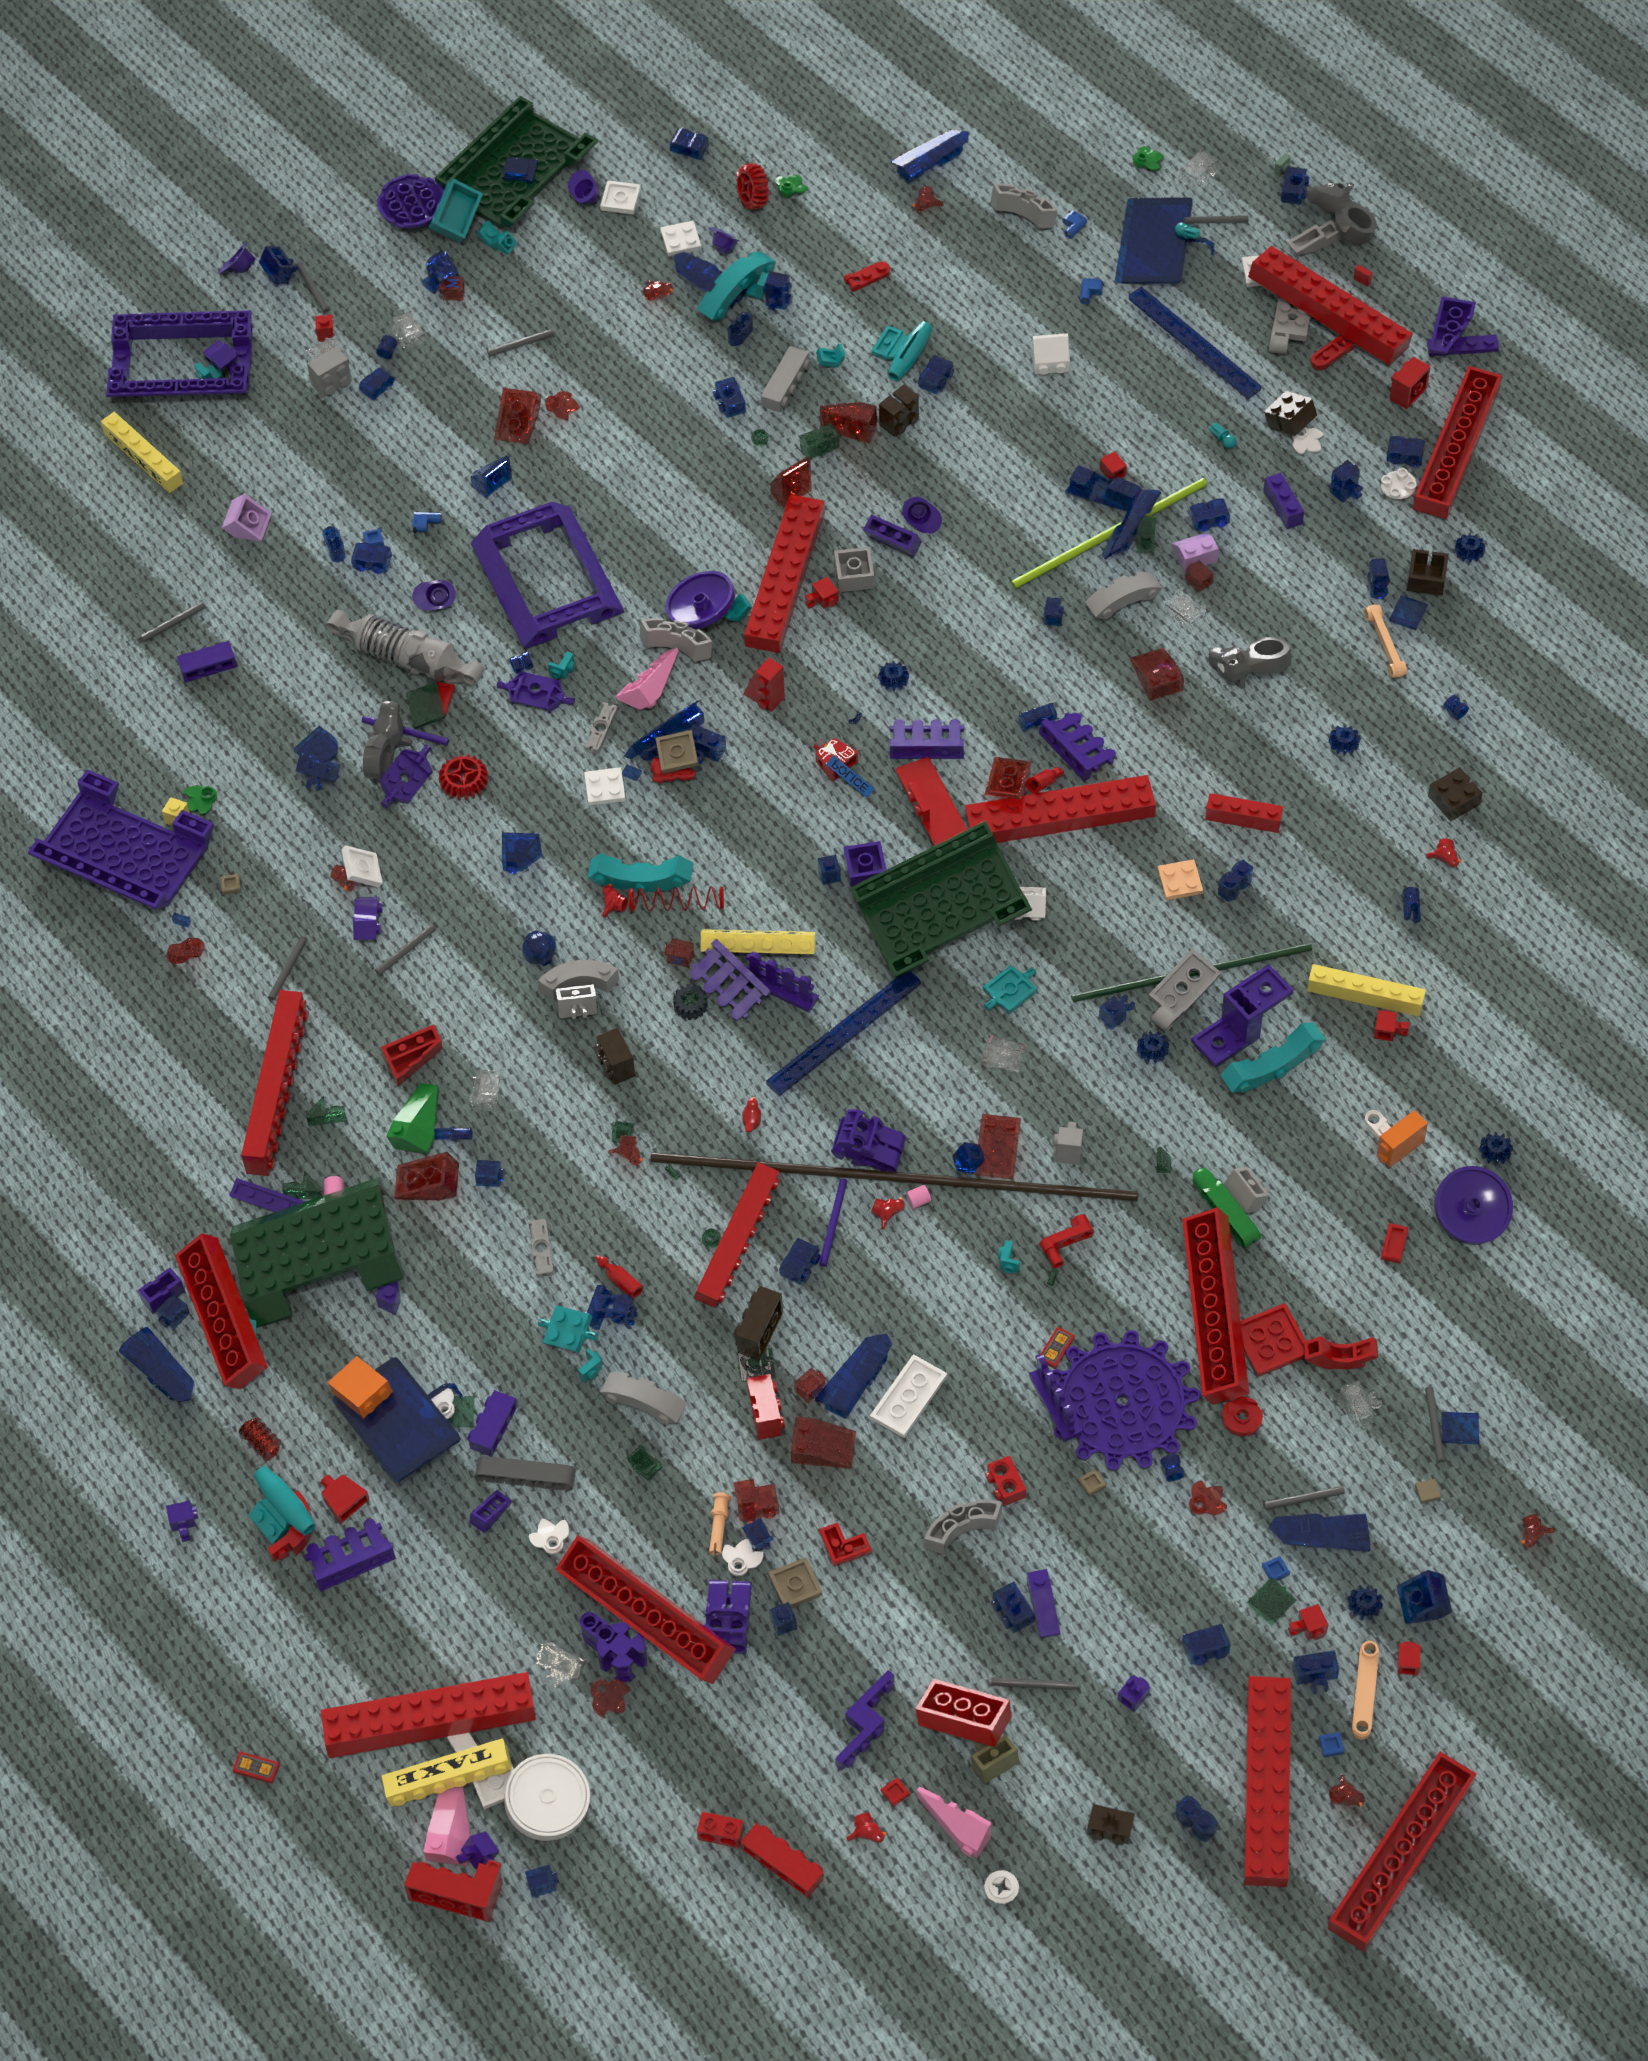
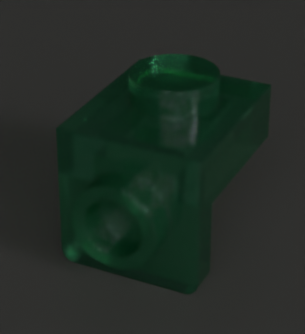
[627,1445,663,1480]

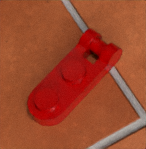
[843,261,890,292]
[1311,335,1355,370]

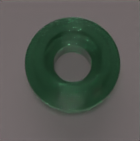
[751,429,769,446]
[702,1228,721,1248]

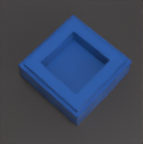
[363,529,384,549]
[1262,1556,1290,1582]
[1319,1732,1344,1758]

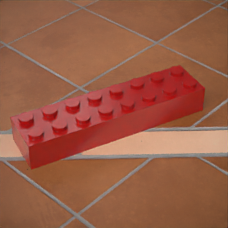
[175,1233,268,1389]

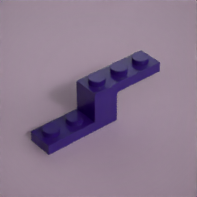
[835,1670,895,1771]

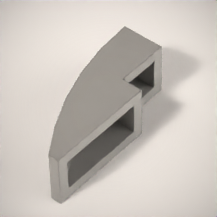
[1287,220,1342,255]

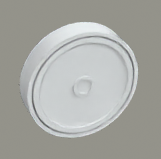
[504,1754,590,1841]

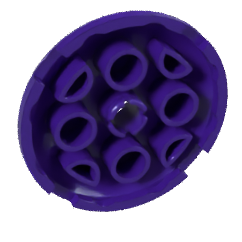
[377,174,444,229]

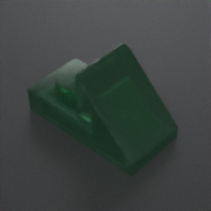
[1136,516,1156,553]
[306,1096,347,1127]
[282,1171,323,1200]

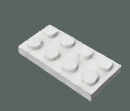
[870,1354,947,1438]

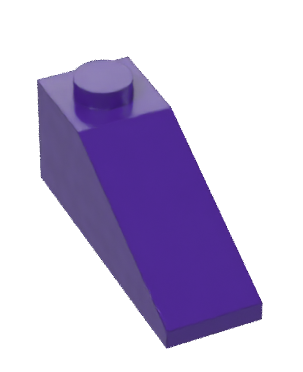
[1027,1569,1061,1638]

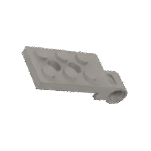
[1269,297,1311,355]
[1148,948,1221,1032]

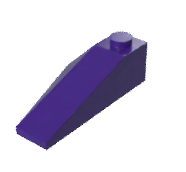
[1429,296,1476,355]

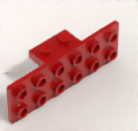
[895,757,967,846]

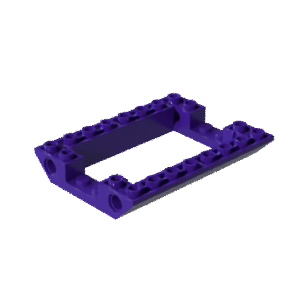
[106,310,253,397]
[471,502,624,649]

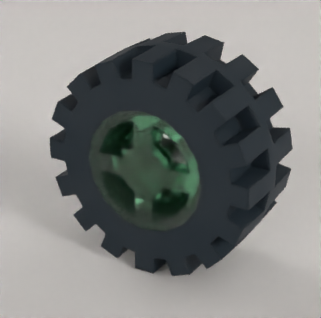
[673,984,708,1020]

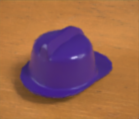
[568,170,599,204]
[709,227,740,254]
[218,242,255,273]
[902,497,942,534]
[412,580,456,611]

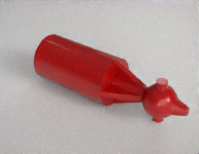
[1026,767,1064,793]
[595,1255,644,1300]

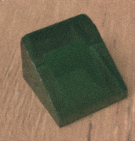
[612,1121,635,1144]
[1156,1147,1172,1173]

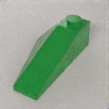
[386,1083,439,1154]

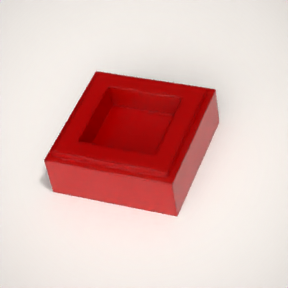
[1353,265,1372,287]
[881,1777,910,1807]

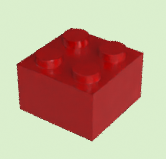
[1390,356,1431,410]

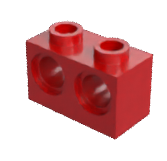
[985,1455,1026,1506]
[697,1812,744,1848]

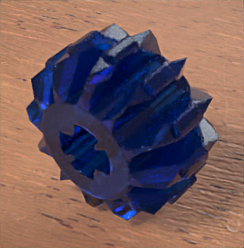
[1454,533,1486,563]
[878,660,909,692]
[1328,724,1360,756]
[1137,1030,1169,1064]
[1479,1132,1513,1165]
[1347,1585,1383,1621]

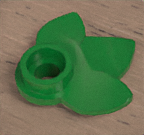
[1133,146,1164,171]
[776,174,808,197]
[184,785,217,815]

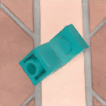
[476,221,518,255]

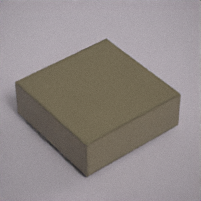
[220,874,241,895]
[1078,1469,1106,1497]
[1415,1479,1441,1504]

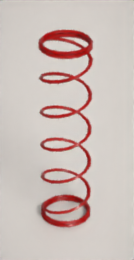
[629,886,724,912]

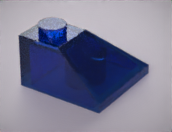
[470,455,512,498]
[502,832,542,873]

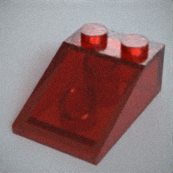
[494,388,542,444]
[820,402,877,444]
[770,456,812,508]
[1129,648,1184,701]
[985,757,1031,799]
[975,1114,1021,1180]
[394,1152,459,1200]
[791,1417,856,1469]

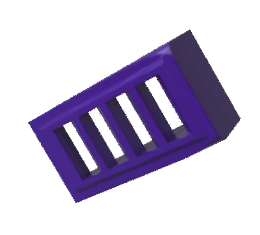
[470,1490,512,1533]

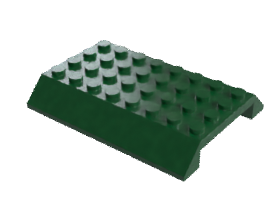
[434,96,598,229]
[851,821,1032,978]
[230,1177,404,1328]

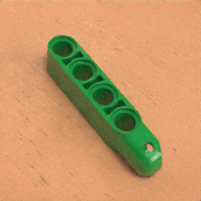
[1193,1168,1261,1248]

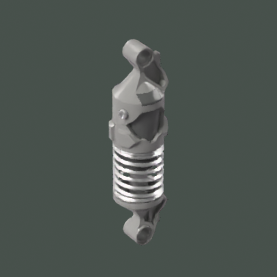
[326,610,485,685]

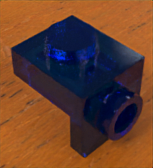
[742,1517,774,1550]

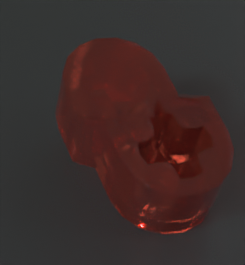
[166,938,205,964]

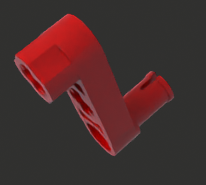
[1039,1214,1094,1269]

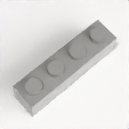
[761,346,811,413]

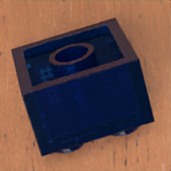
[1397,1570,1452,1624]

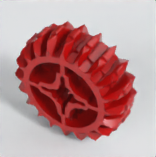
[736,163,770,210]
[438,753,489,801]

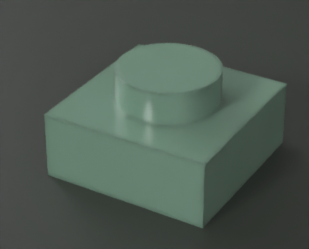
[1274,153,1291,177]

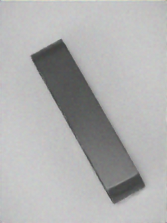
[475,1456,576,1491]

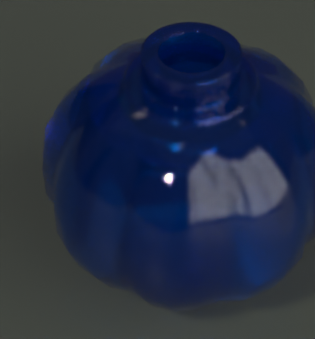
[522,930,557,966]

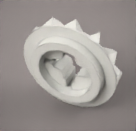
[984,1870,1019,1905]

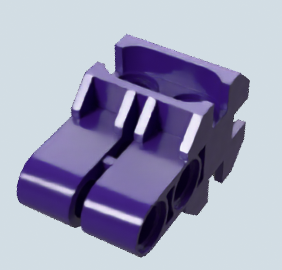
[831,1109,906,1172]
[704,1580,751,1654]
[580,1612,648,1683]

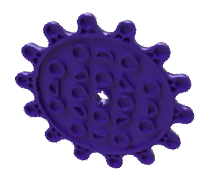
[1052,1330,1201,1471]

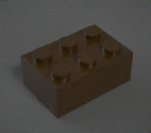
[734,1286,783,1361]

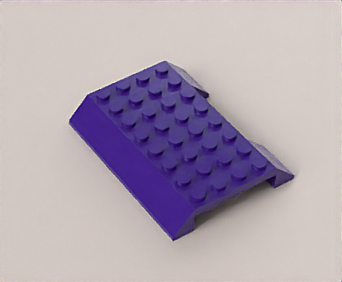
[28,769,214,910]

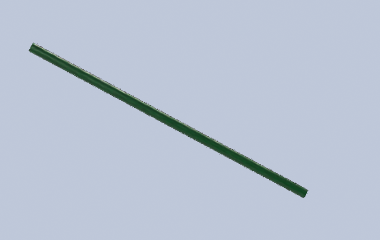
[1071,943,1312,1002]

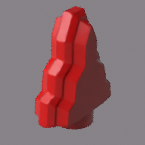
[650,757,696,783]

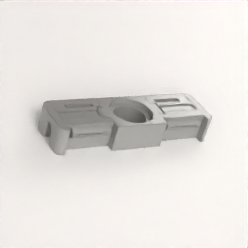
[584,702,618,754]
[529,1219,554,1278]

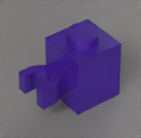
[166,1500,199,1542]
[1118,1674,1150,1712]
[456,1831,499,1869]

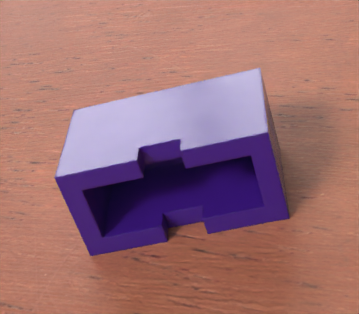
[138,1267,185,1314]

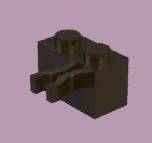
[1087,1804,1135,1845]

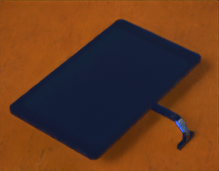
[1115,197,1215,284]
[332,1357,463,1482]

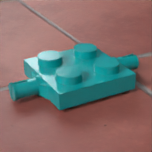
[983,965,1037,1014]
[538,1305,599,1353]

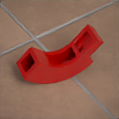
[1304,1336,1378,1369]
[267,1490,312,1562]

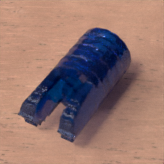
[1402,887,1421,922]

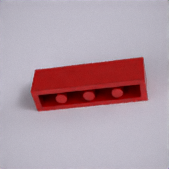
[1205,793,1283,833]
[740,1823,824,1898]

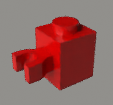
[805,577,839,609]
[1374,1010,1410,1041]
[1288,1604,1328,1640]

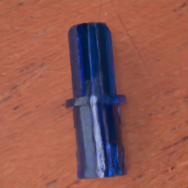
[434,1126,473,1141]

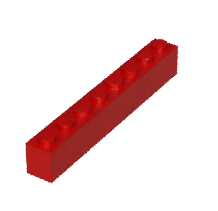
[693,1162,780,1308]

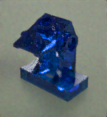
[422,249,459,294]
[587,1285,638,1330]

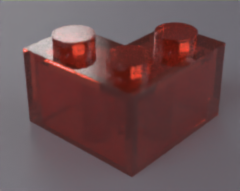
[734,1479,780,1522]

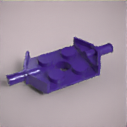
[497,672,575,714]
[379,744,433,808]

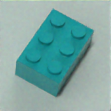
[429,178,483,243]

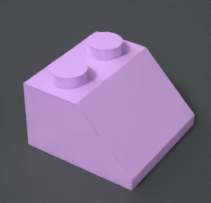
[222,494,272,541]
[1171,533,1219,572]

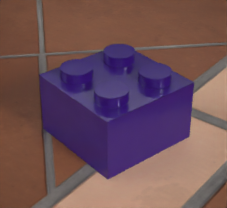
[843,841,887,890]

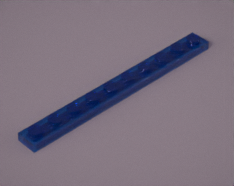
[1129,286,1261,399]
[766,971,921,1097]

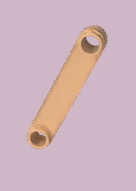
[1364,604,1407,678]
[1352,1641,1379,1740]

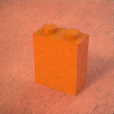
[1377,1110,1428,1167]
[327,1356,393,1418]

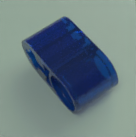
[727,312,753,346]
[359,368,395,400]
[322,526,346,563]

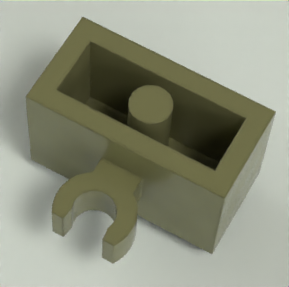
[971,1735,1019,1784]

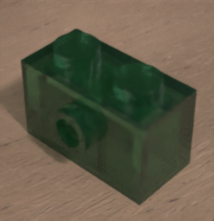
[800,423,839,460]

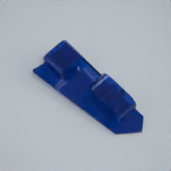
[891,130,969,183]
[674,252,749,308]
[1065,465,1152,514]
[1102,490,1161,560]
[624,700,704,761]
[119,1327,194,1402]
[815,1334,892,1419]
[1269,1513,1371,1552]

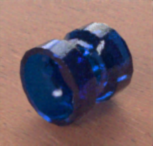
[376,335,398,359]
[509,651,533,674]
[1443,694,1469,720]
[1160,1454,1185,1482]

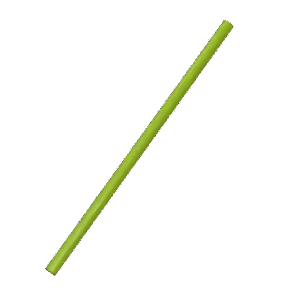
[1011,478,1207,589]

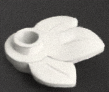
[1292,427,1323,455]
[419,1386,455,1420]
[529,1518,569,1554]
[722,1539,763,1576]

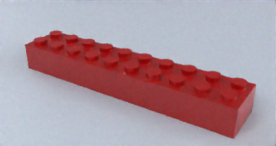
[1248,245,1413,365]
[1413,366,1502,519]
[744,494,825,653]
[965,775,1156,843]
[241,990,309,1176]
[1182,1207,1250,1405]
[555,1535,736,1684]
[321,1672,536,1758]
[1244,1676,1291,1887]
[1327,1751,1477,1952]

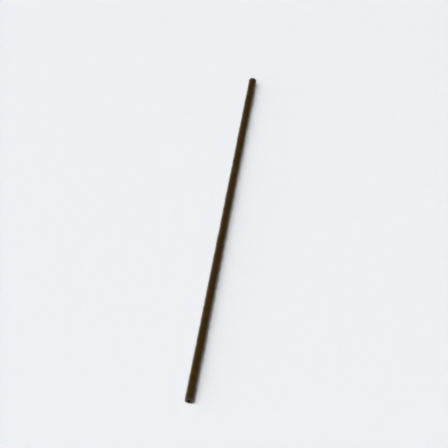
[650,1152,1138,1201]

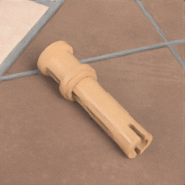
[708,1493,731,1555]

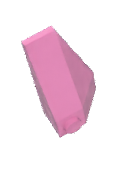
[616,647,679,710]
[424,1787,470,1866]
[917,1787,991,1858]

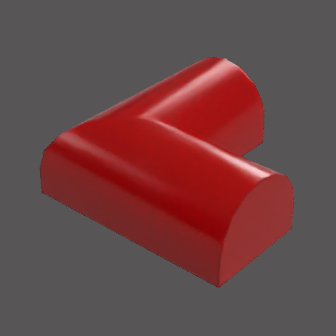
[819,1522,872,1567]

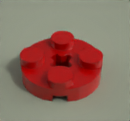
[1222,1396,1263,1436]

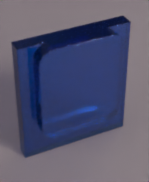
[503,156,538,183]
[1389,595,1428,630]
[1442,1412,1479,1444]

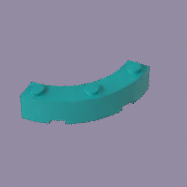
[697,251,777,320]
[587,853,694,893]
[1220,1022,1326,1093]

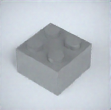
[307,347,351,398]
[834,547,875,592]

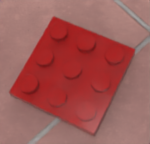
[1241,1303,1306,1377]

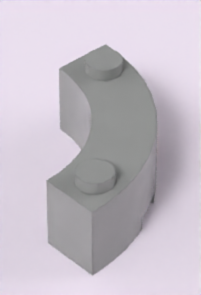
[991,184,1057,229]
[1085,572,1163,620]
[640,618,712,662]
[538,960,619,1001]
[600,1372,687,1425]
[924,1499,1002,1554]

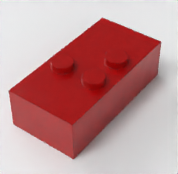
[916,1679,1012,1747]

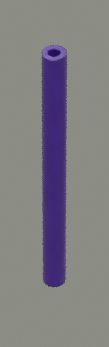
[362,716,449,746]
[819,1179,848,1267]

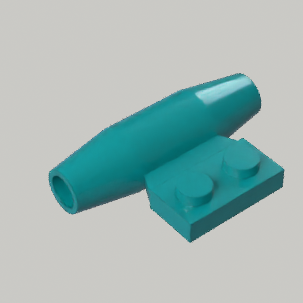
[871,321,933,381]
[248,1466,316,1544]

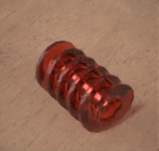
[238,1417,282,1461]

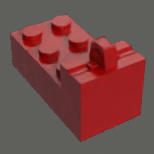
[404,1860,503,1922]

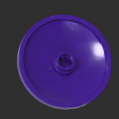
[665,571,735,629]
[1434,1166,1513,1245]

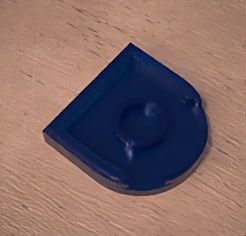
[293,726,338,765]

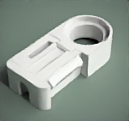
[1364,1110,1391,1140]

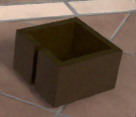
[879,384,919,437]
[1264,391,1317,436]
[1407,549,1449,595]
[1428,767,1483,822]
[595,1027,635,1085]

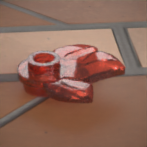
[545,391,580,420]
[1189,1480,1228,1515]
[591,1679,630,1717]

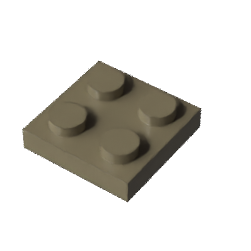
[656,730,699,773]
[768,1557,823,1610]

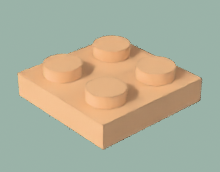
[1157,860,1203,900]

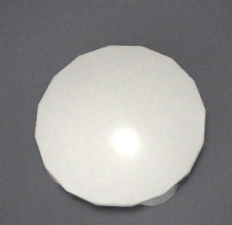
[1381,468,1417,499]

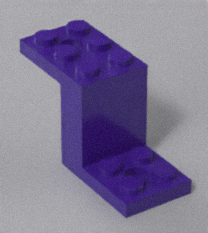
[1191,964,1293,1068]

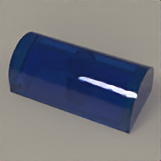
[1018,703,1057,731]

